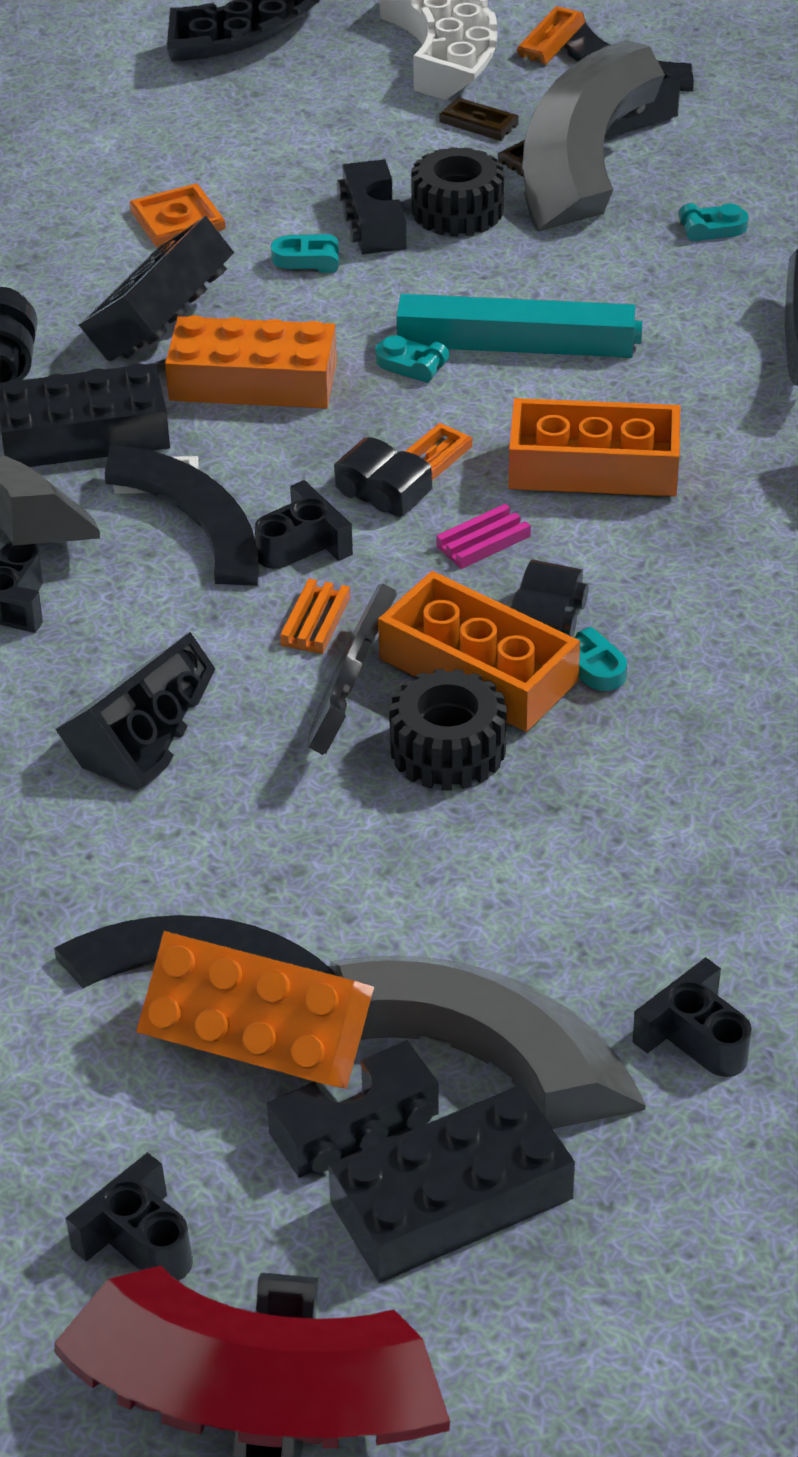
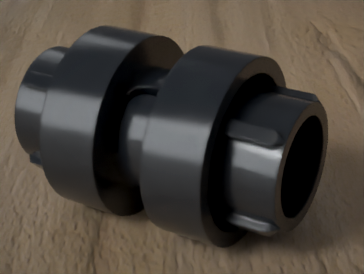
[0,287,38,383]

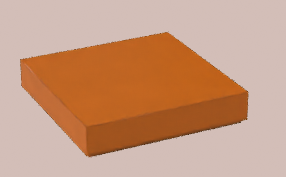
[129,183,226,248]

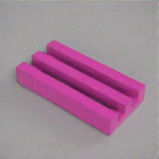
[436,504,531,569]

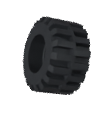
[411,147,504,236]
[389,669,507,790]

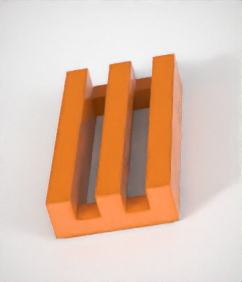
[517,6,585,64]
[406,423,472,481]
[280,579,350,654]

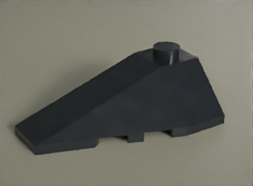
[55,632,215,790]

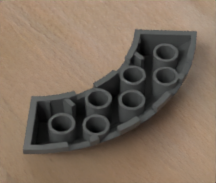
[521,40,665,232]
[0,455,100,546]
[330,955,646,1129]

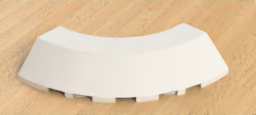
[380,0,497,100]

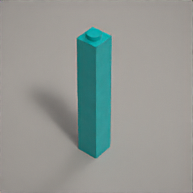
[396,293,643,358]

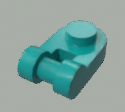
[678,203,749,241]
[271,234,339,273]
[375,335,450,383]
[575,627,627,691]

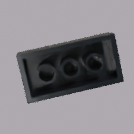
[79,216,235,361]
[0,363,170,467]
[328,1084,575,1283]

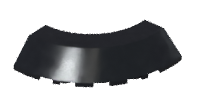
[167,0,320,61]

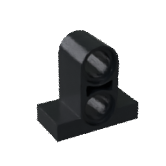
[255,480,353,569]
[0,541,43,633]
[632,957,752,1077]
[65,1152,193,1281]

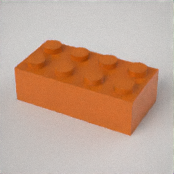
[165,315,337,409]
[508,398,681,497]
[378,571,580,732]
[136,931,374,1089]

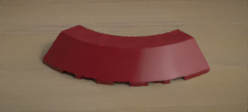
[54,1266,450,1449]

